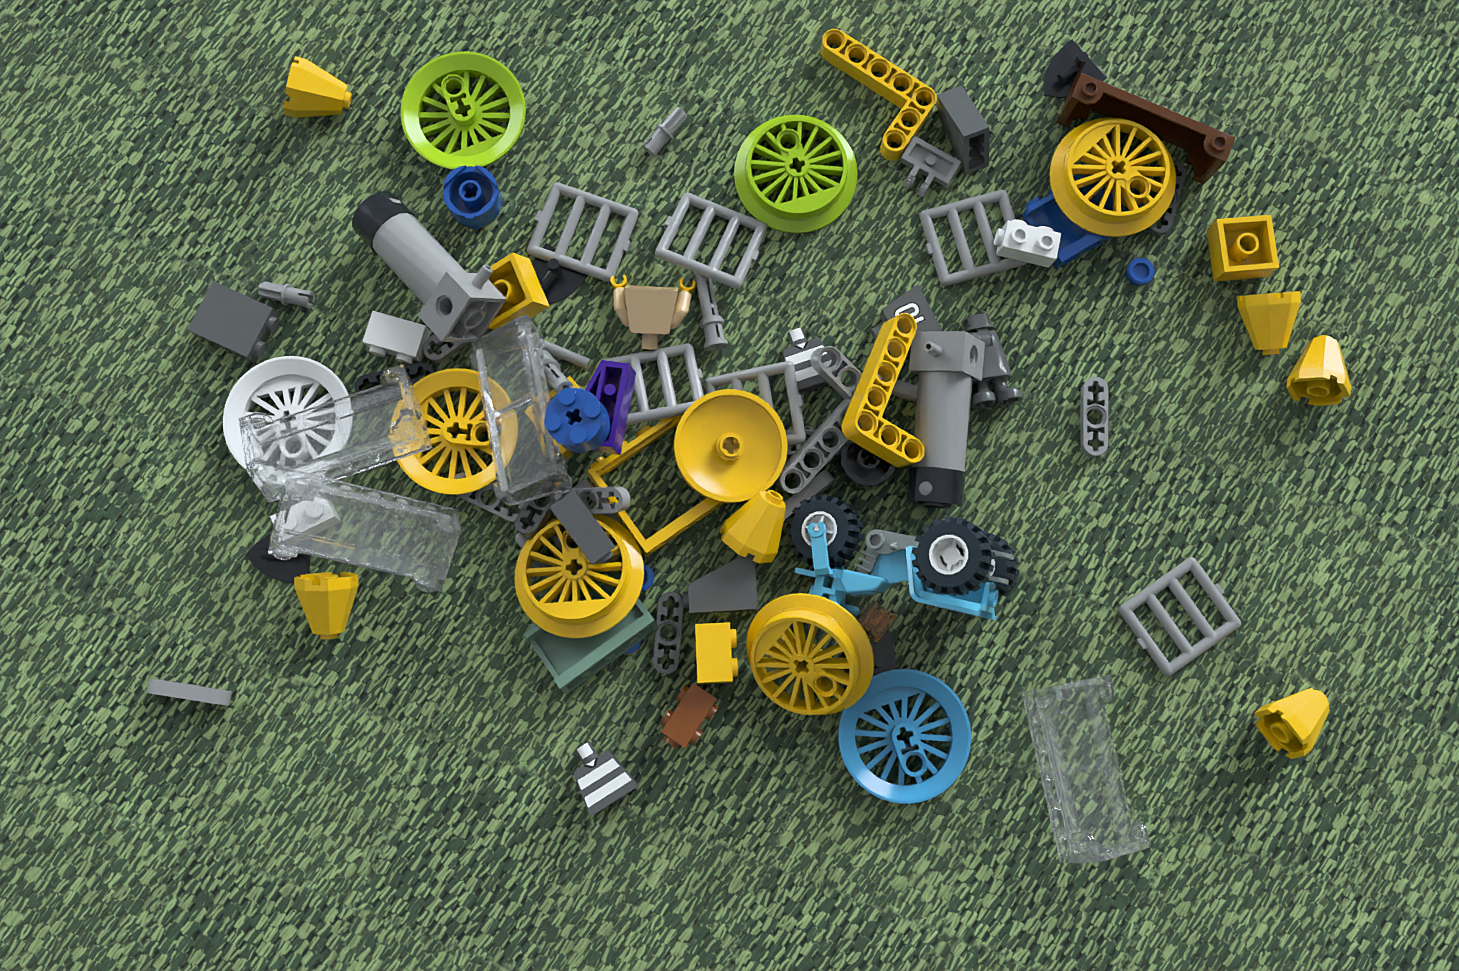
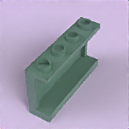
[524,571,659,695]

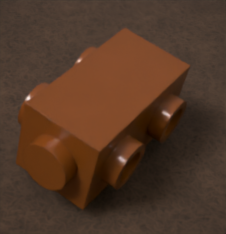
[660,683,719,750]

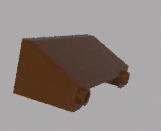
[1056,72,1236,185]

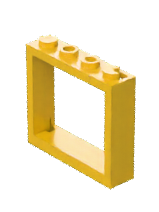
[588,415,724,557]

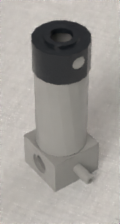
[352,191,507,342]
[906,331,985,509]

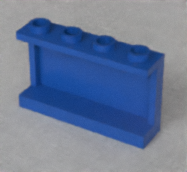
[1021,171,1145,270]

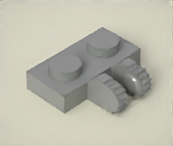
[900,136,961,197]

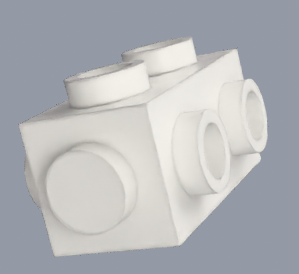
[994,220,1061,268]

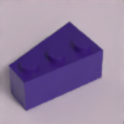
[575,360,636,455]

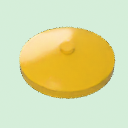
[673,389,788,503]

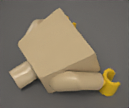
[610,275,696,350]

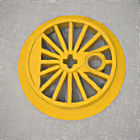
[1050,118,1176,237]
[390,368,520,495]
[515,514,644,638]
[746,593,874,715]

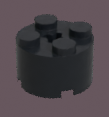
[838,435,896,491]

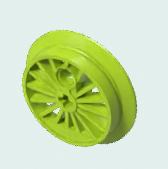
[401,51,526,170]
[734,115,857,233]

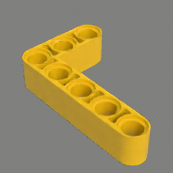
[821,29,936,161]
[841,313,924,468]

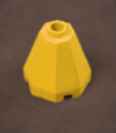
[283,56,352,118]
[1237,291,1301,355]
[1286,335,1351,406]
[720,490,786,564]
[294,572,359,639]
[1255,688,1330,759]

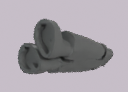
[966,313,1023,409]

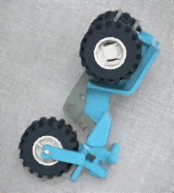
[786,495,1020,620]

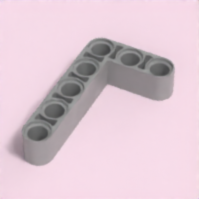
[775,346,872,494]

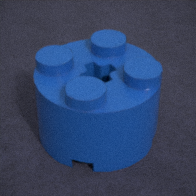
[443,165,503,229]
[544,388,610,453]

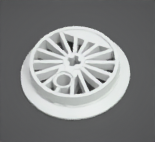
[223,356,353,483]

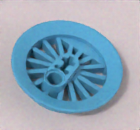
[838,669,971,804]

